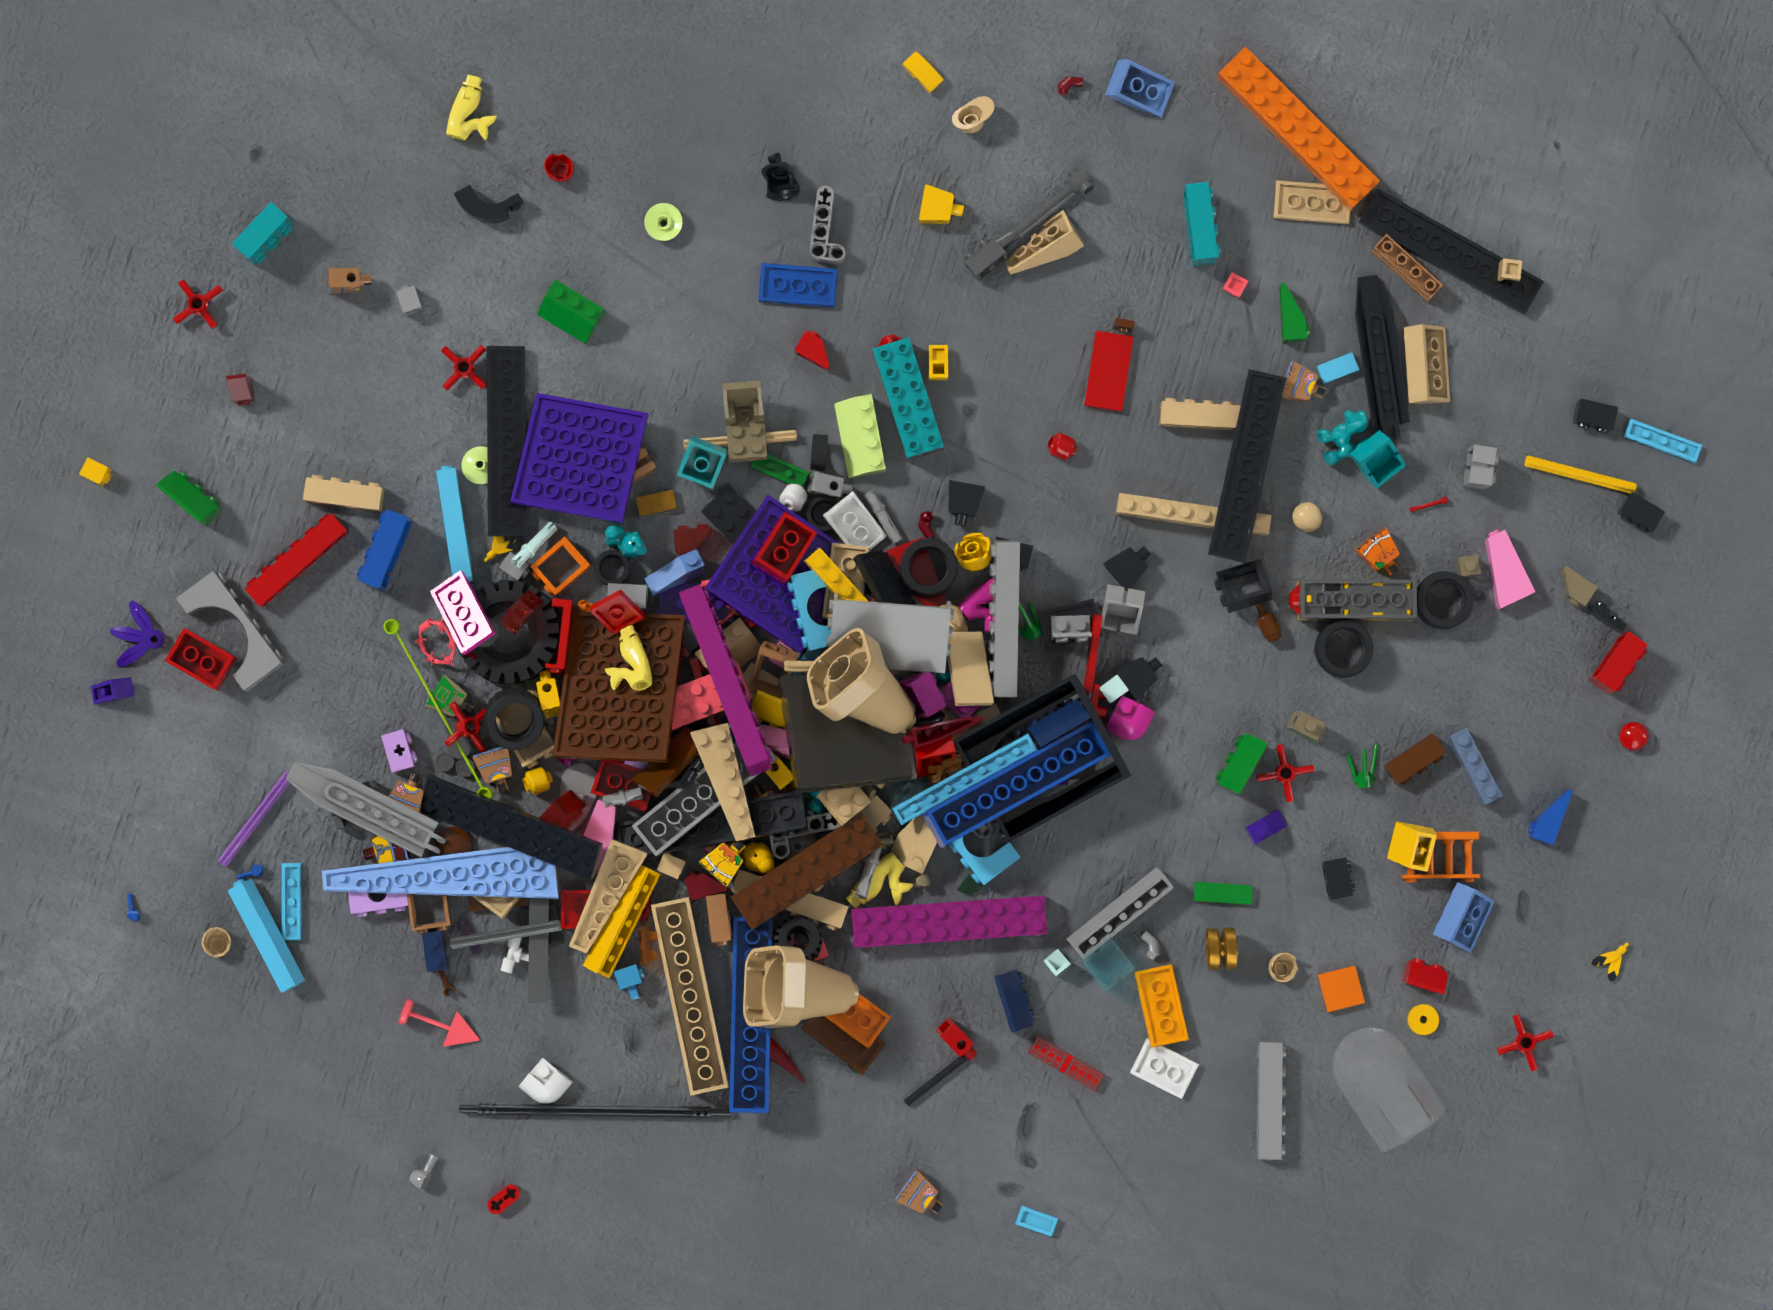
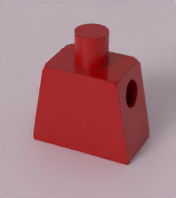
[935,1017,977,1061]

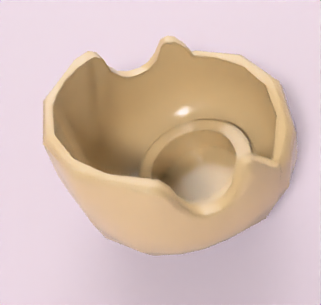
[1292,502,1323,533]
[202,927,231,958]
[1268,953,1298,982]

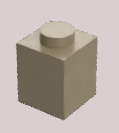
[1455,554,1481,578]

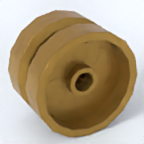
[1206,927,1238,971]

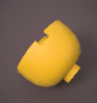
[954,533,992,571]

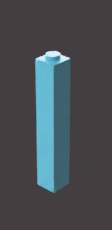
[436,465,474,583]
[228,879,305,993]

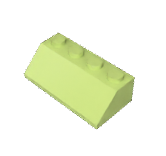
[834,394,886,479]

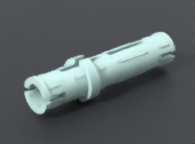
[511,522,557,568]

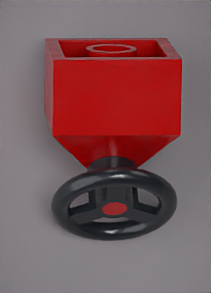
[912,711,956,778]

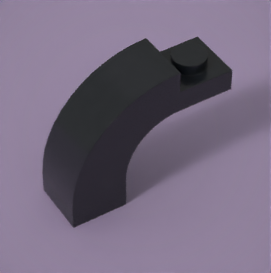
[453,185,523,223]

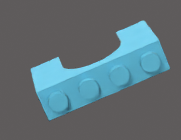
[787,570,831,651]
[948,837,1021,885]

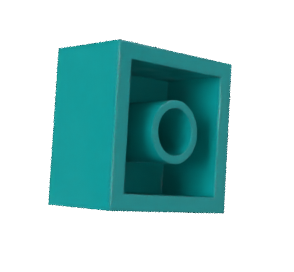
[677,435,727,489]

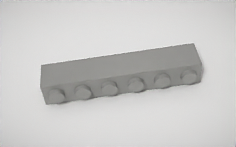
[1067,867,1174,960]
[1256,1042,1286,1160]

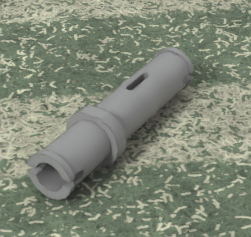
[863,489,903,545]
[855,846,883,899]

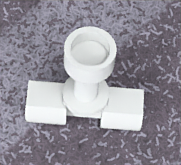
[501,937,549,973]

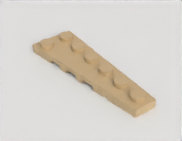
[690,723,755,841]
[569,839,648,953]

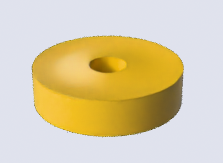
[1407,1004,1439,1035]

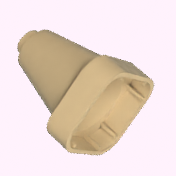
[743,946,859,1028]

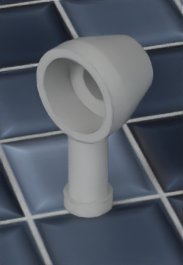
[409,1154,439,1191]

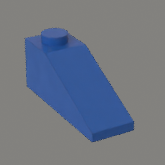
[1528,789,1573,845]

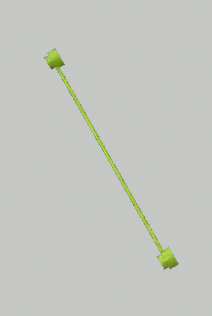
[383,619,494,799]

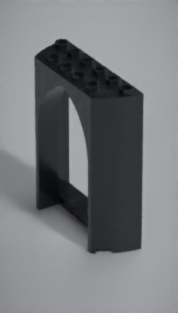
[953,674,1131,842]

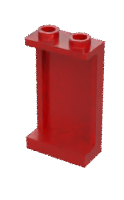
[545,598,575,675]

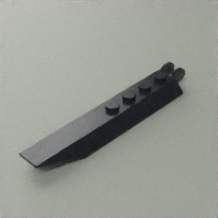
[1355,275,1410,440]

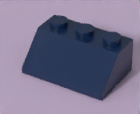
[1027,698,1091,749]
[994,969,1036,1033]

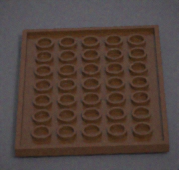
[552,612,686,763]

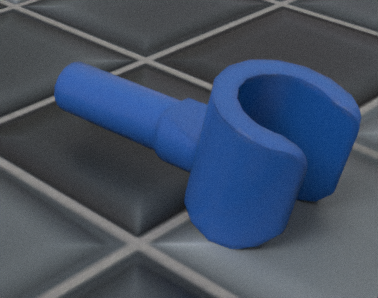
[237,865,263,879]
[127,894,140,921]

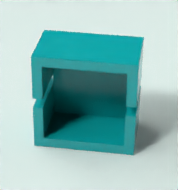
[1350,430,1407,489]

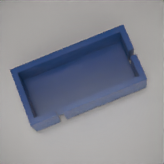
[357,509,413,592]

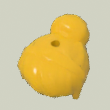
[742,842,775,874]

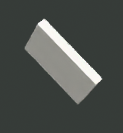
[823,491,887,550]
[1130,1038,1199,1099]

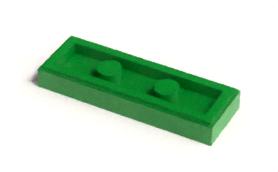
[750,454,810,488]
[1193,882,1253,905]

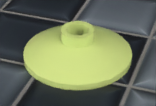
[644,203,683,241]
[462,446,487,485]

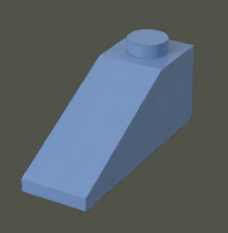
[645,549,705,596]

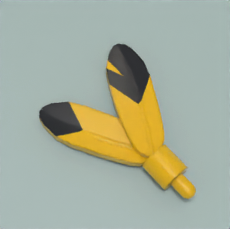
[484,537,522,562]
[1591,943,1629,981]

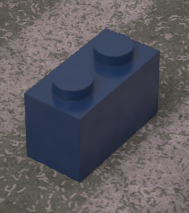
[422,931,449,972]

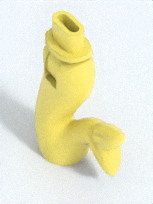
[446,75,497,141]
[605,625,652,691]
[846,852,913,909]

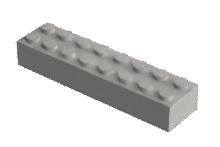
[988,540,1020,697]
[632,742,777,856]

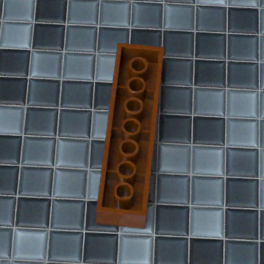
[731,813,883,930]

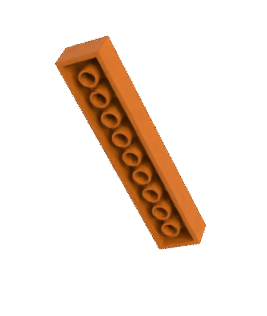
[1217,47,1380,211]

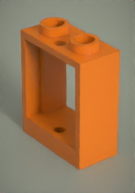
[530,536,591,596]

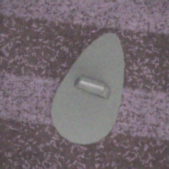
[560,763,597,831]

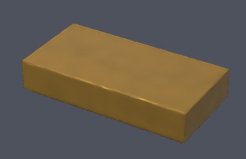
[636,490,677,517]

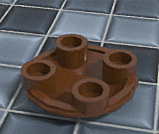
[434,827,473,856]

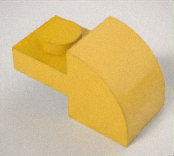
[929,345,948,380]

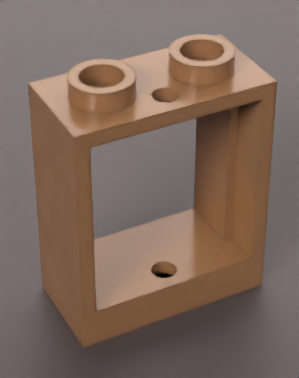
[748,641,801,700]
[407,894,452,934]
[706,894,733,946]

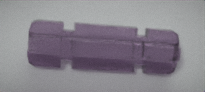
[457,919,482,956]

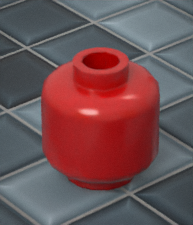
[1047,433,1077,460]

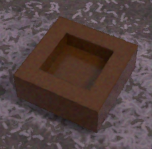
[1114,318,1135,333]

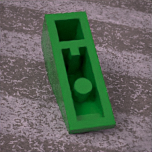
[1279,283,1310,343]

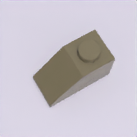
[1561,566,1598,608]

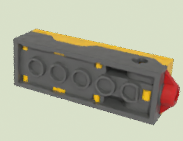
[1289,579,1417,620]

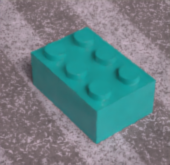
[232,202,294,265]

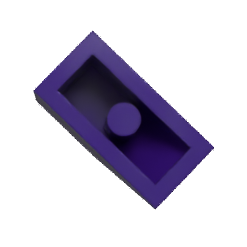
[91,677,134,705]
[1244,809,1287,845]

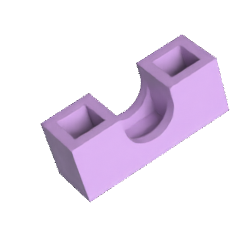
[348,892,408,917]

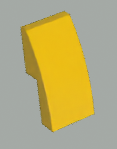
[902,51,944,93]

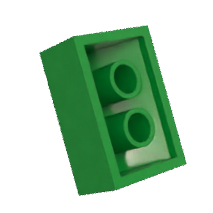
[537,279,606,345]
[156,470,221,526]
[1215,733,1268,795]

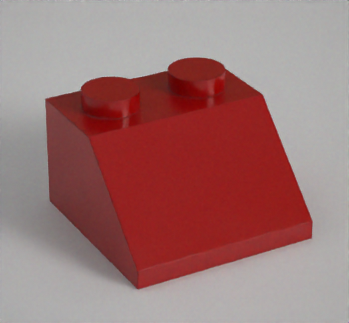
[1402,958,1448,995]

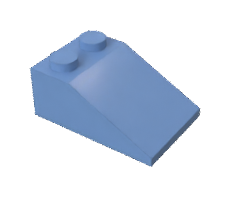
[1105,60,1175,117]

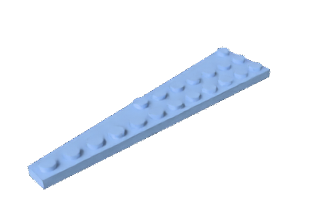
[322,847,559,899]

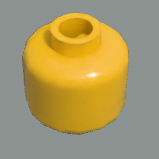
[523,767,553,795]

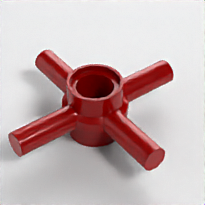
[173,279,223,329]
[441,345,487,391]
[444,701,486,753]
[1256,744,1314,802]
[1496,1014,1554,1072]

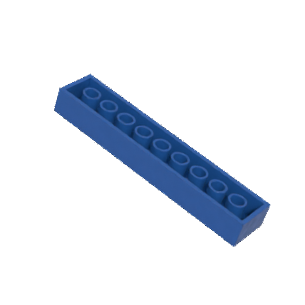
[922,721,1111,848]
[729,917,772,1114]

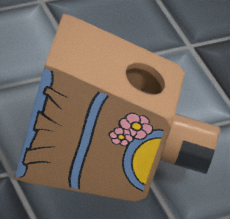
[328,268,372,294]
[1282,361,1326,403]
[472,747,514,793]
[389,773,424,813]
[895,1169,943,1214]

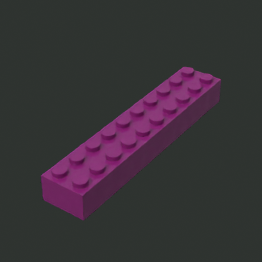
[679,584,773,777]
[852,895,1047,948]

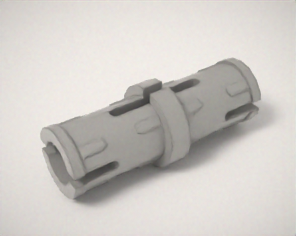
[603,787,643,808]

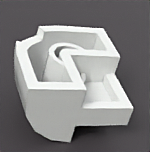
[519,1058,573,1104]

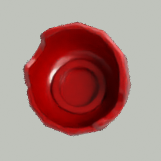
[544,153,574,182]
[1619,721,1649,751]

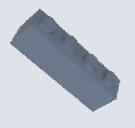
[1446,727,1502,805]

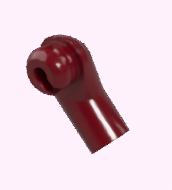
[1057,76,1083,95]
[918,511,935,538]
[638,895,652,922]

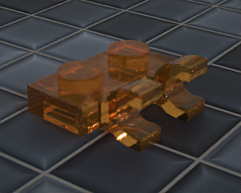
[927,755,962,786]
[638,926,659,965]

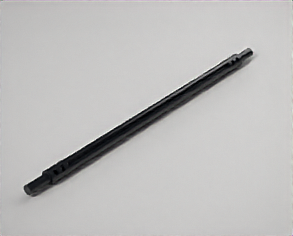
[459,1103,730,1118]

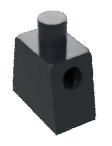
[948,480,985,527]
[1103,546,1151,591]
[1114,657,1162,701]

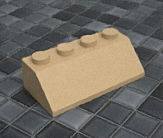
[1404,324,1450,404]

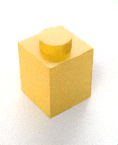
[79,457,112,486]

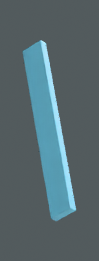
[892,734,1038,825]

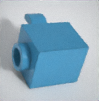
[614,964,645,1000]

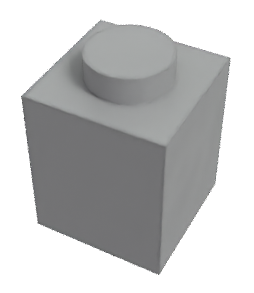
[396,285,424,316]
[499,552,531,581]

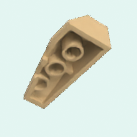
[1005,210,1084,274]
[891,814,937,874]

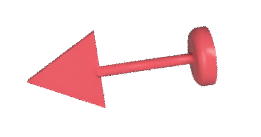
[398,998,480,1047]

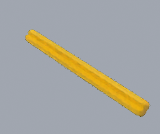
[1524,455,1637,493]

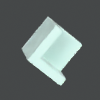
[1100,675,1129,704]
[1043,949,1070,976]

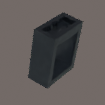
[1214,559,1272,613]

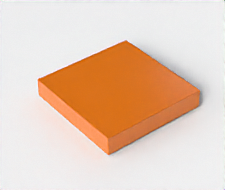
[1317,965,1365,1012]

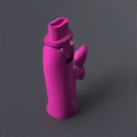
[957,578,993,633]

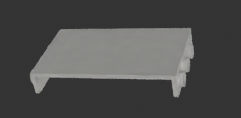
[826,593,954,673]

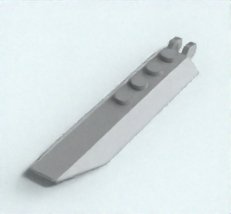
[286,762,446,857]

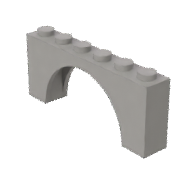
[176,571,284,692]

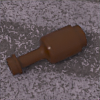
[1255,603,1282,643]

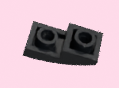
[1588,602,1627,632]

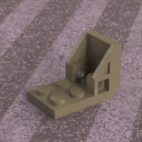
[722,380,768,463]

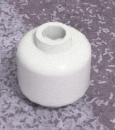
[779,484,807,512]

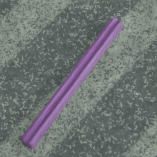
[218,771,290,867]

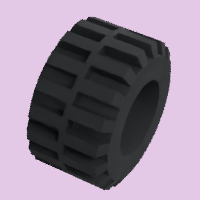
[773,915,823,962]

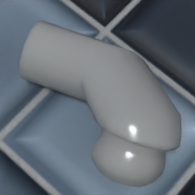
[1140,930,1161,960]

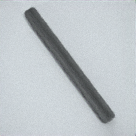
[449,920,562,949]

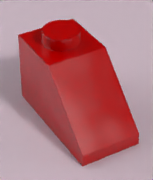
[794,330,830,372]

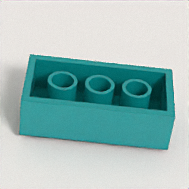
[1183,182,1221,266]

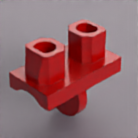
[1077,684,1107,720]

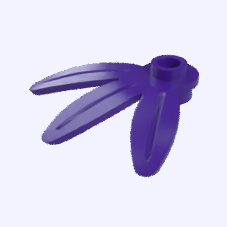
[110,601,165,667]

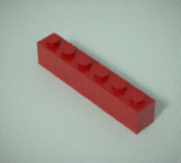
[245,513,349,608]

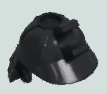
[761,153,800,201]

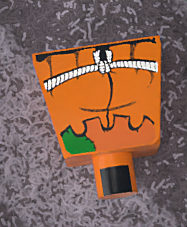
[1354,527,1400,576]

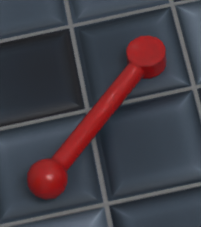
[1409,497,1448,512]

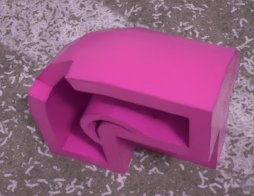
[1105,695,1155,741]

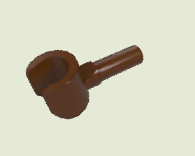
[438,970,455,997]

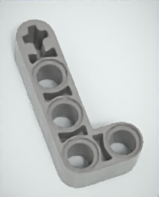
[810,186,846,264]
[770,812,841,861]

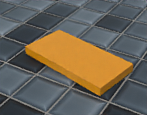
[1134,964,1189,1048]

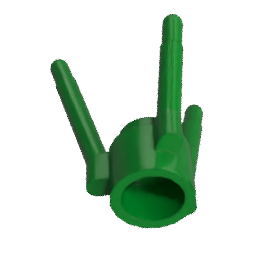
[1018,602,1043,641]
[1347,743,1378,788]

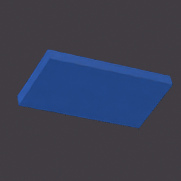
[759,263,838,308]

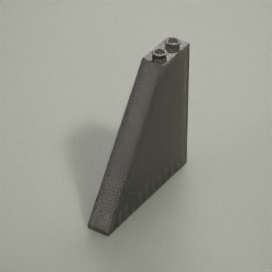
[778,672,913,794]

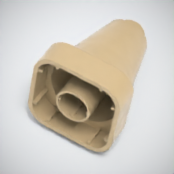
[807,628,916,734]

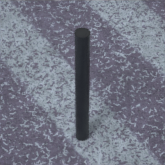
[904,1055,968,1106]

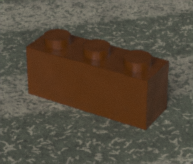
[1383,733,1446,786]

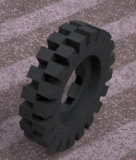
[457,579,560,685]

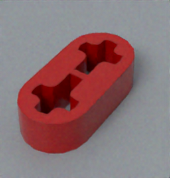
[487,1184,521,1214]

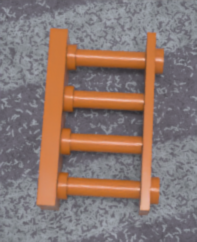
[1400,832,1480,882]

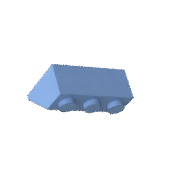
[1433,882,1495,953]

